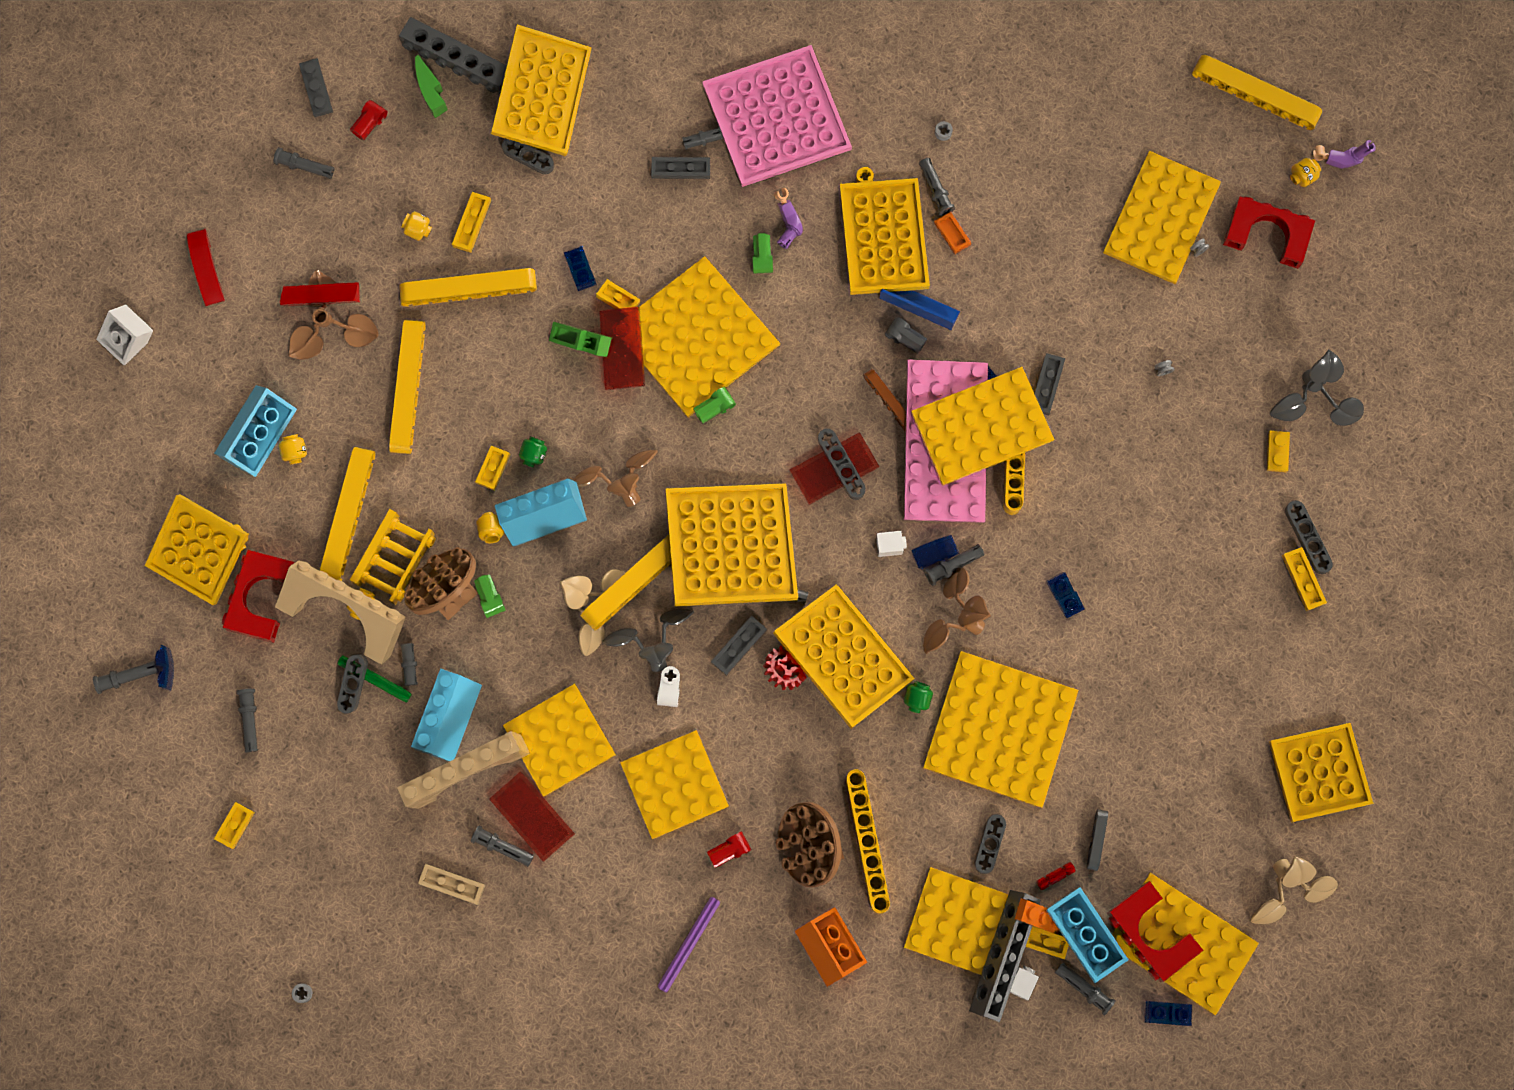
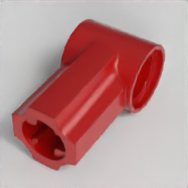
[350,100,388,140]
[707,831,752,868]

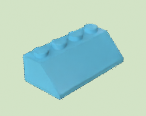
[214,385,297,477]
[495,479,587,546]
[411,668,482,762]
[1046,887,1128,983]

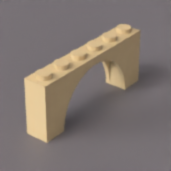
[275,560,406,664]
[397,731,530,809]

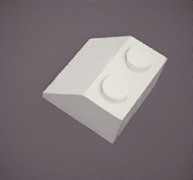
[96,305,153,365]

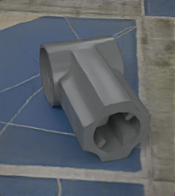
[885,317,927,354]

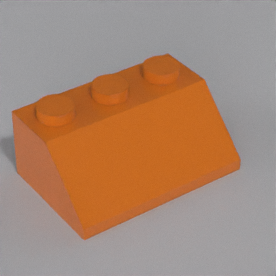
[795,907,867,987]

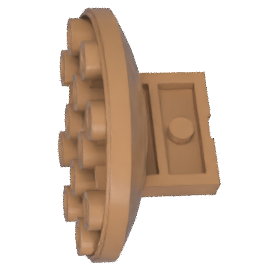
[404,547,478,620]
[776,802,845,888]

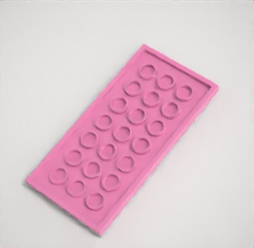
[904,360,988,523]

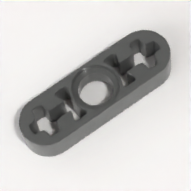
[502,139,554,174]
[337,654,368,714]
[1086,809,1108,871]
[975,814,1006,874]

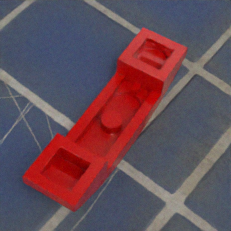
[187,229,225,306]

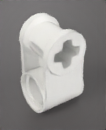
[657,666,680,707]

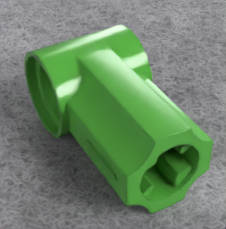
[753,233,773,274]
[693,387,736,424]
[474,574,506,618]

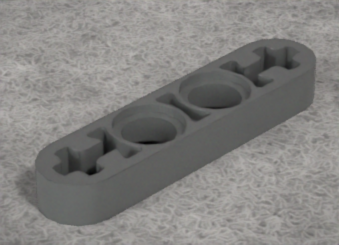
[818,428,866,500]
[1285,500,1333,574]

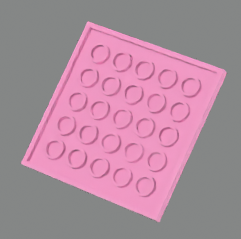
[702,45,852,187]

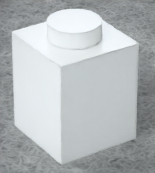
[876,531,907,557]
[1010,966,1039,1000]

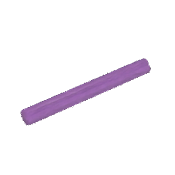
[658,897,720,992]

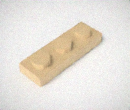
[418,864,485,905]

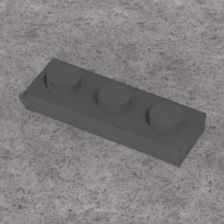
[299,58,333,117]
[651,157,710,179]
[1034,353,1066,416]
[711,616,767,676]

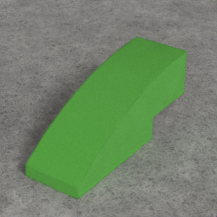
[415,55,448,118]
[549,322,612,357]

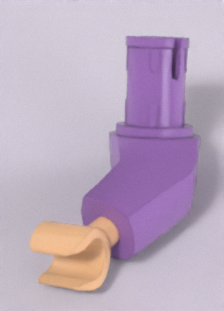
[1313,140,1376,169]
[774,188,803,249]

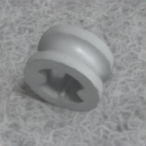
[935,121,953,141]
[1190,238,1210,257]
[1154,360,1175,376]
[292,984,313,1003]

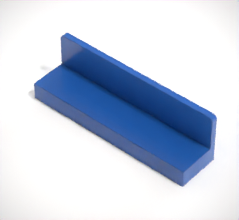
[879,289,960,330]

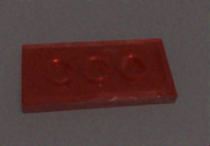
[599,307,645,390]
[789,432,879,505]
[489,771,575,862]

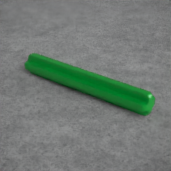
[337,655,412,703]

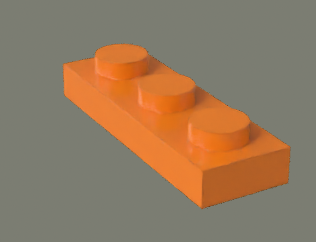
[1015,898,1060,935]

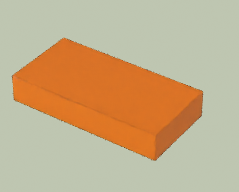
[934,211,971,255]

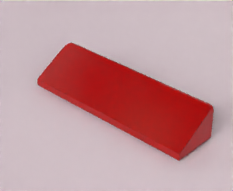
[280,282,360,306]

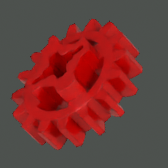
[763,646,807,690]

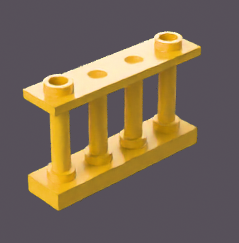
[350,509,436,605]

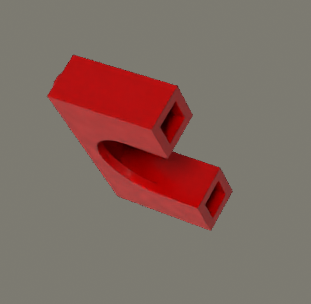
[1223,196,1316,269]
[222,550,295,643]
[1107,881,1204,982]

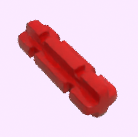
[1036,862,1076,890]

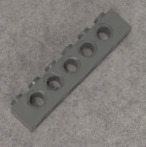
[399,17,507,93]
[969,890,1041,1022]

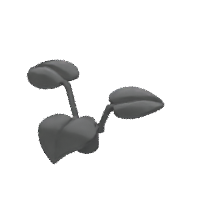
[1269,350,1364,426]
[602,609,694,672]

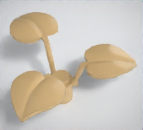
[560,569,625,656]
[1250,856,1338,924]

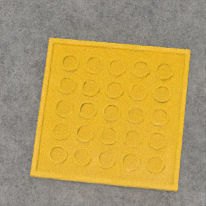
[613,256,780,418]
[665,483,798,606]
[923,651,1079,808]

